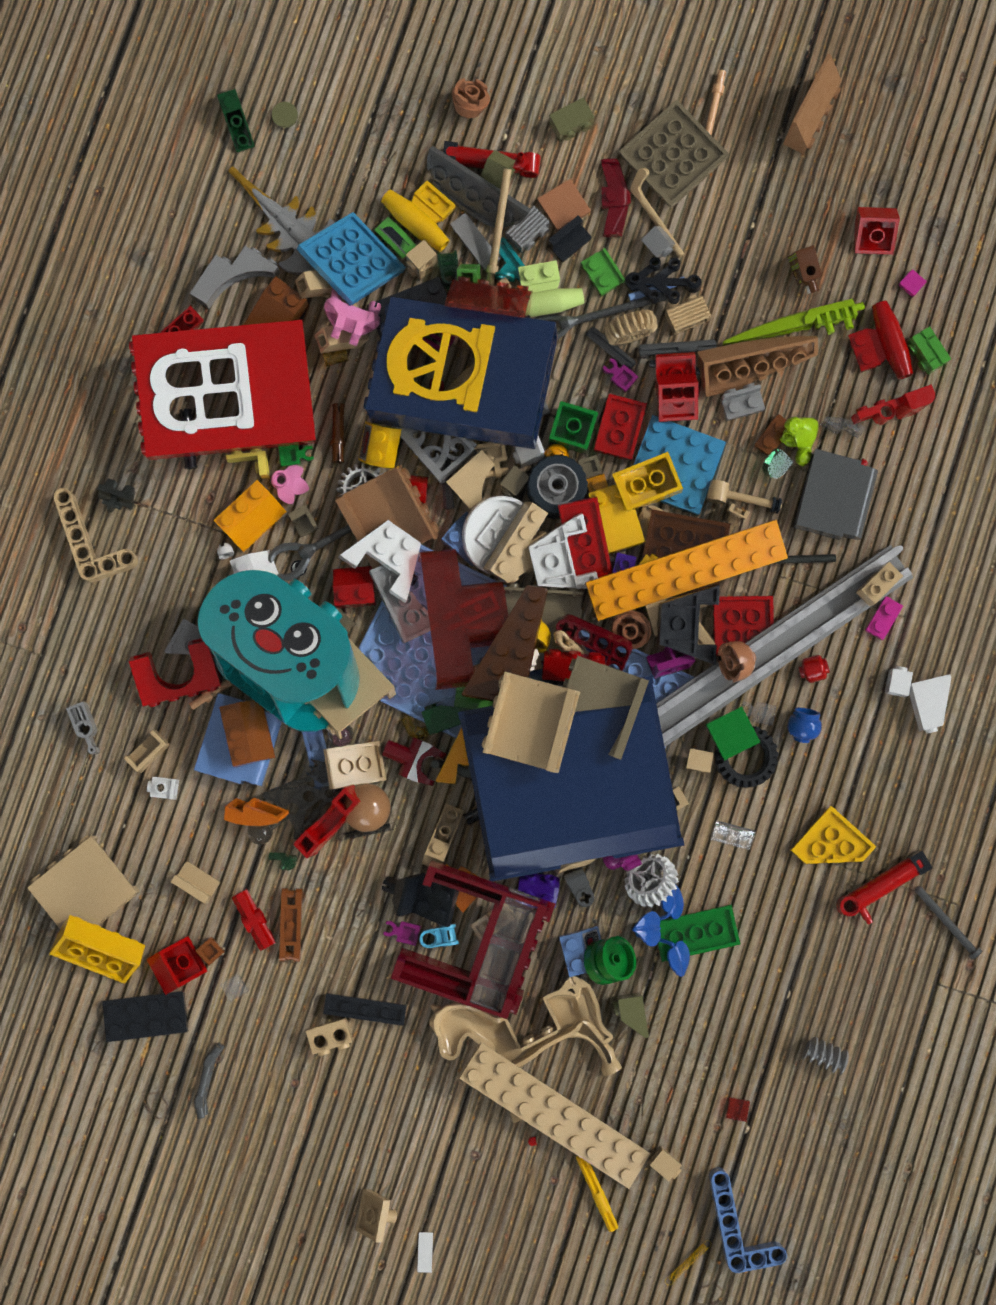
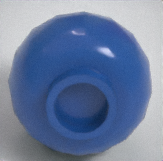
[787,707,822,743]

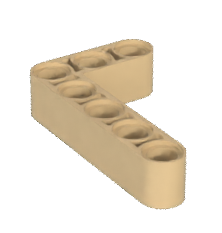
[54,488,139,583]

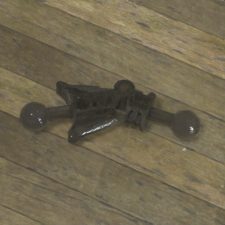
[247,725,354,845]

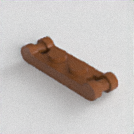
[279,888,303,962]

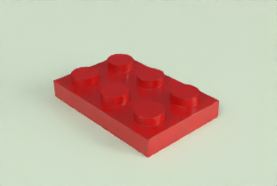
[594,393,647,461]

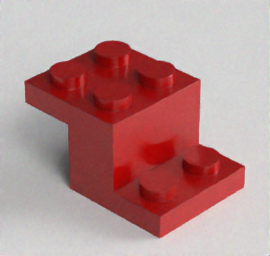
[655,352,698,422]

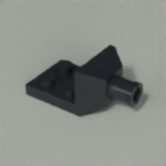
[382,872,459,927]

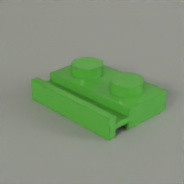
[581,248,625,297]

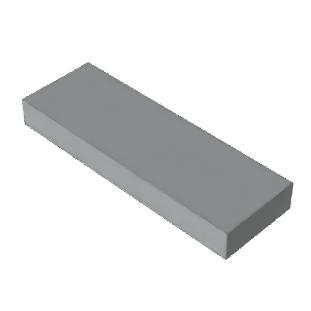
[450,213,500,272]

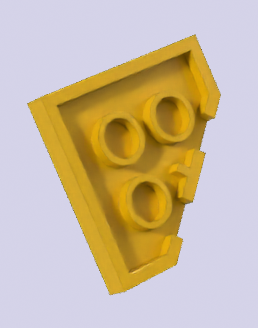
[790,806,877,864]

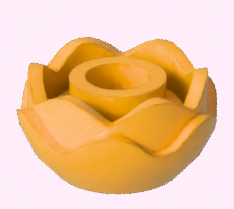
[544,444,569,457]

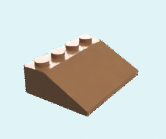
[783,54,841,154]

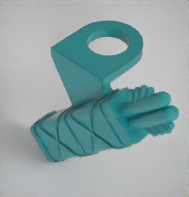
[495,237,525,284]

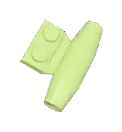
[504,260,584,318]

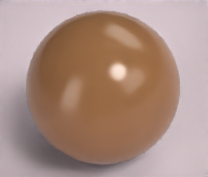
[344,783,391,832]

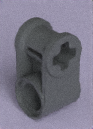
[564,867,594,907]

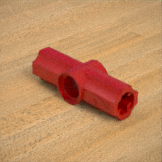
[232,889,276,951]

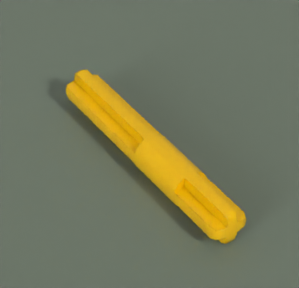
[576,1156,618,1232]

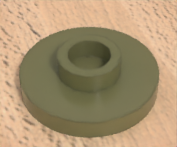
[272,102,298,128]

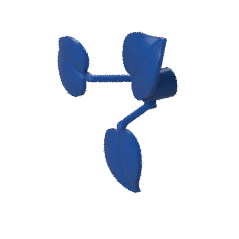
[632,884,690,977]

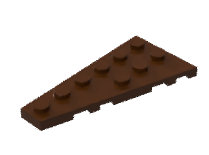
[462,585,548,701]

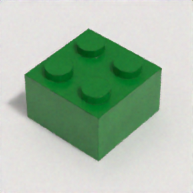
[548,401,598,454]

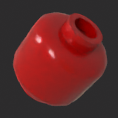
[799,655,830,683]

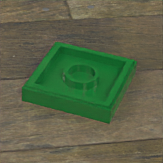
[706,707,760,761]

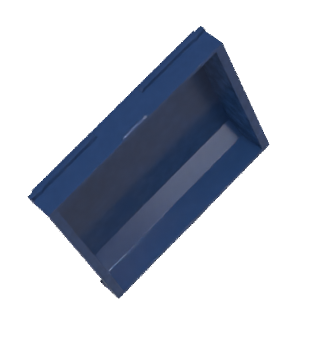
[458,675,684,881]

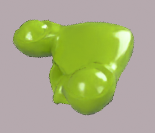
[780,417,818,467]

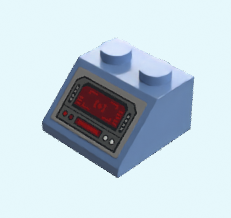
[559,926,601,977]

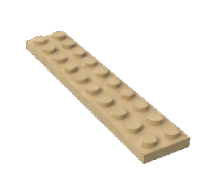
[458,1042,651,1189]

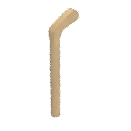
[630,168,685,258]

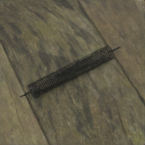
[338,823,397,841]

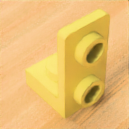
[226,449,270,479]

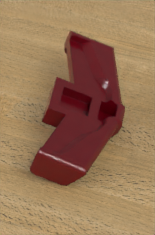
[600,159,631,237]

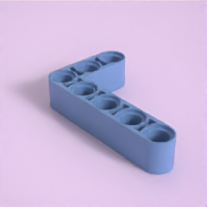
[709,1167,787,1273]

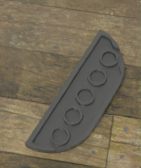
[427,146,531,228]

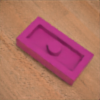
[865,596,903,640]

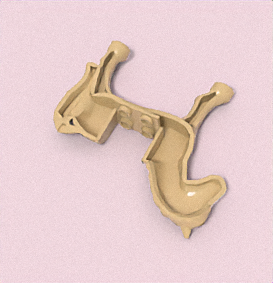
[429,976,622,1123]

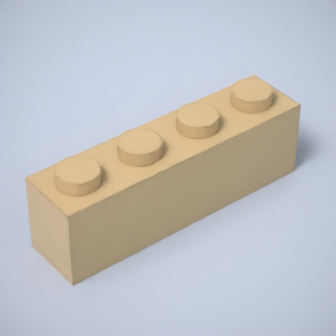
[483,501,548,581]

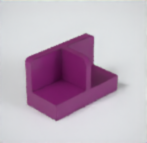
[646,647,695,679]

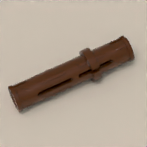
[330,403,346,464]

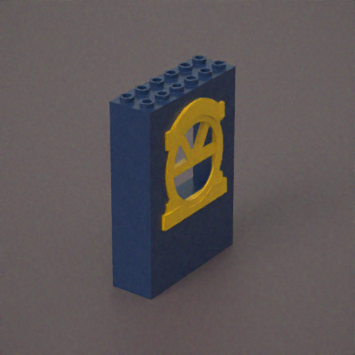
[364,297,558,449]

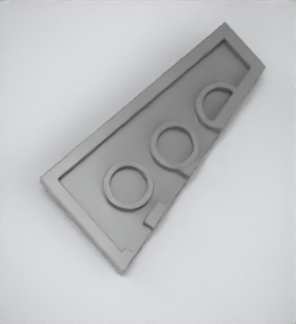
[369,565,440,644]

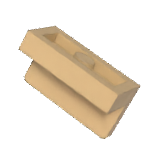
[171,862,220,904]

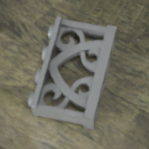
[391,426,477,485]

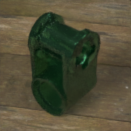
[437,250,458,290]

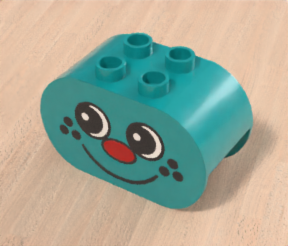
[198,570,360,732]

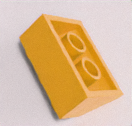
[214,480,287,552]

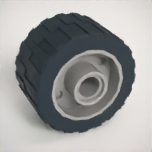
[527,455,588,519]

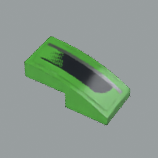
[374,216,417,259]

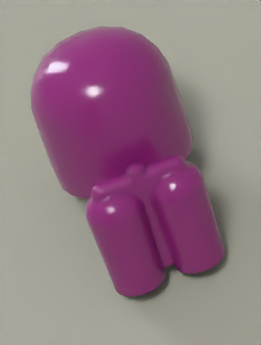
[602,854,642,871]

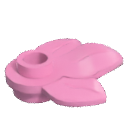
[271,465,309,504]

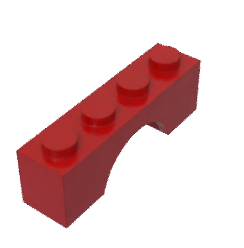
[293,784,361,859]

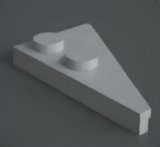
[164,618,201,655]

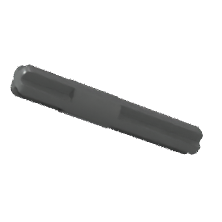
[639,339,716,356]

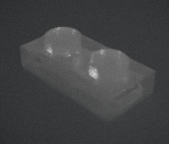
[710,820,755,850]

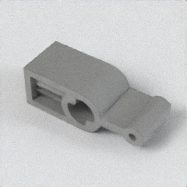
[66,702,100,755]

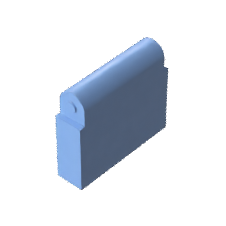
[194,693,282,786]

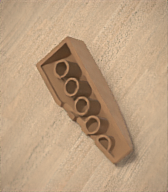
[697,336,818,397]

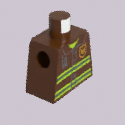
[787,245,822,294]

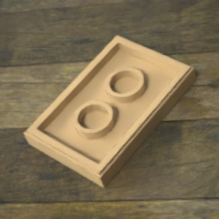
[323,741,386,790]

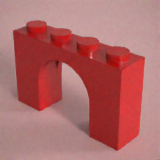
[129,638,222,707]

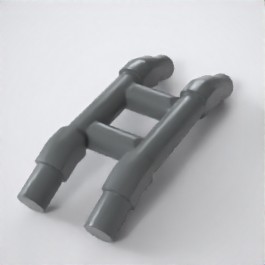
[194,1042,225,1119]

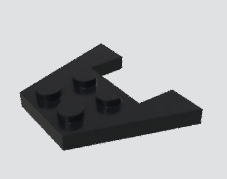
[657,584,720,665]

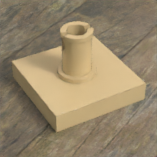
[355,1189,397,1242]

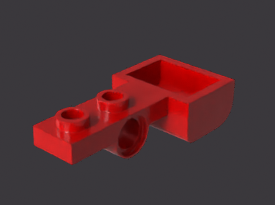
[851,384,935,425]

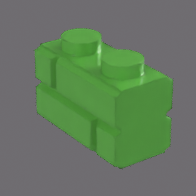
[907,326,951,375]

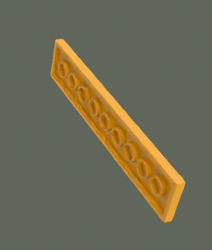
[585,520,788,621]

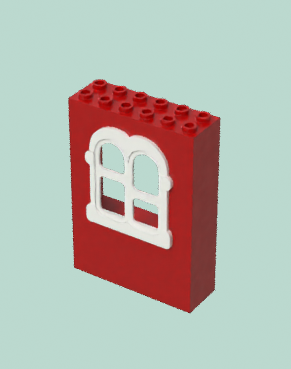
[129,320,316,460]

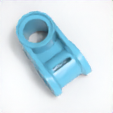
[419,923,459,948]

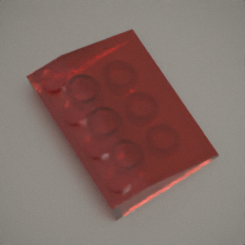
[445,276,533,318]

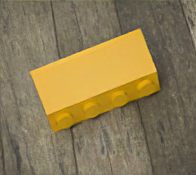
[49,915,145,984]

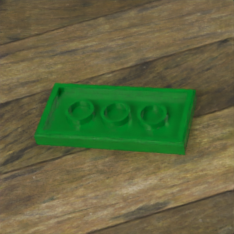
[657,904,741,962]

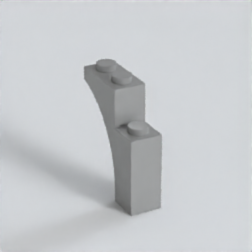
[190,246,280,309]

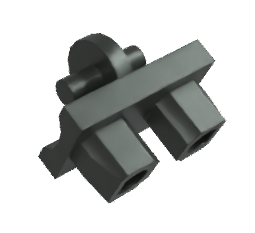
[97,478,135,513]

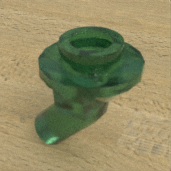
[269,852,298,871]

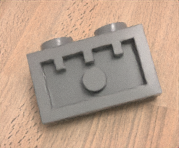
[720,383,765,421]

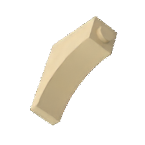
[446,450,495,510]

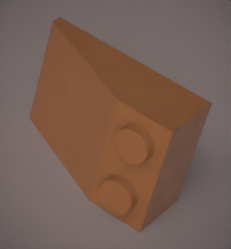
[244,276,309,325]

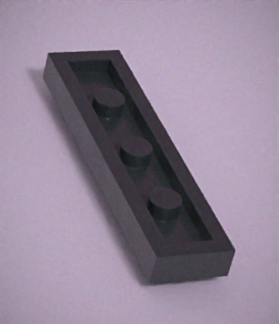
[323,993,407,1026]

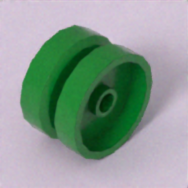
[584,936,636,985]

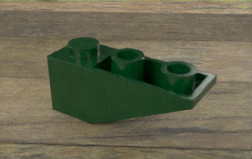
[217,87,255,152]

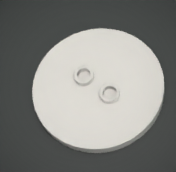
[462,496,539,574]

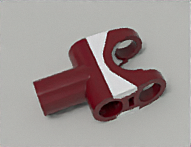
[382,737,447,786]

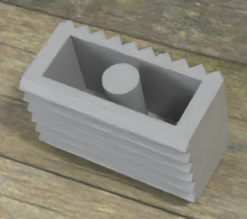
[505,205,550,253]

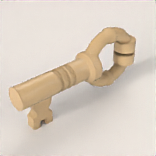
[554,630,590,654]

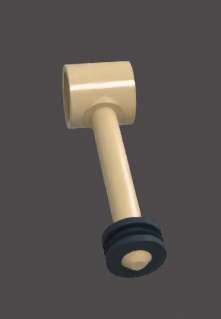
[706,480,782,514]

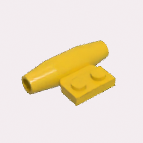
[381,181,456,252]

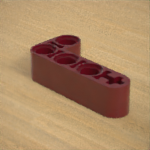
[556,614,633,671]

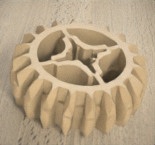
[604,309,658,346]

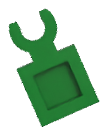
[278,445,314,467]

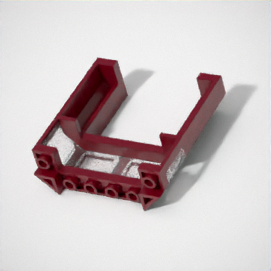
[390,860,556,1019]

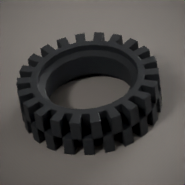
[714,726,779,788]

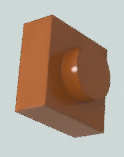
[196,937,225,966]

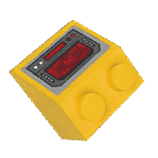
[358,421,402,468]

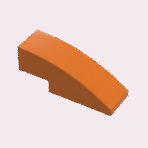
[224,798,289,826]

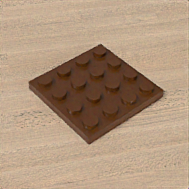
[642,509,731,596]

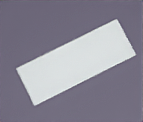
[417,1232,433,1273]

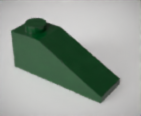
[421,703,471,736]

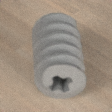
[802,1036,849,1075]

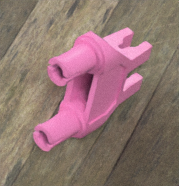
[324,289,381,346]

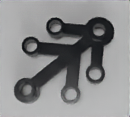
[625,257,702,304]

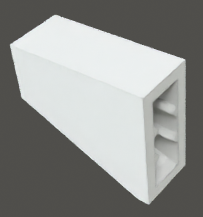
[909,674,951,734]

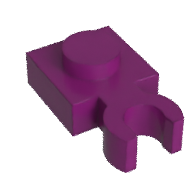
[602,358,638,393]
[383,921,421,946]

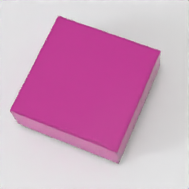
[898,269,927,298]

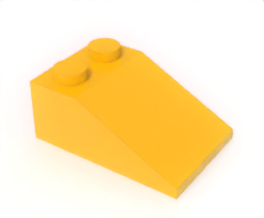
[612,452,683,511]
[588,485,645,554]

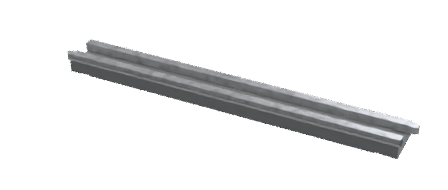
[656,545,913,747]

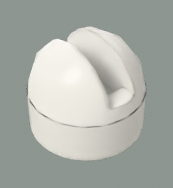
[217,543,234,559]

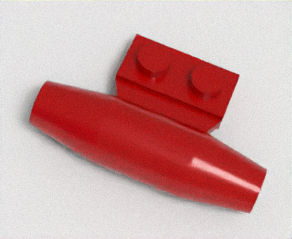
[848,300,913,380]

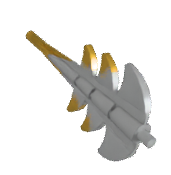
[228,166,335,275]

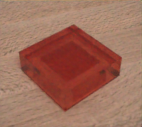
[726,1097,750,1122]

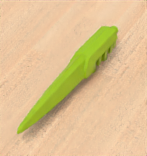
[723,299,865,345]

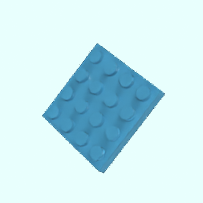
[297,212,406,306]
[634,415,726,516]

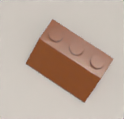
[219,700,276,767]

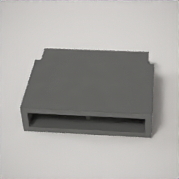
[793,449,878,540]

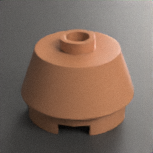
[452,78,490,118]
[612,610,651,649]

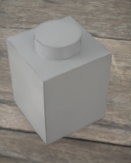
[641,226,675,257]

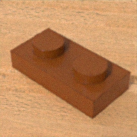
[754,414,786,457]

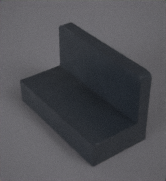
[548,215,592,262]

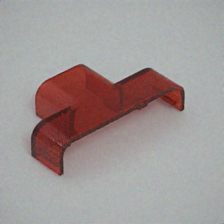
[417,549,508,690]

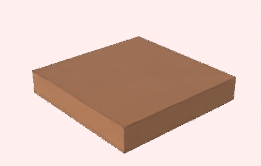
[537,179,591,232]

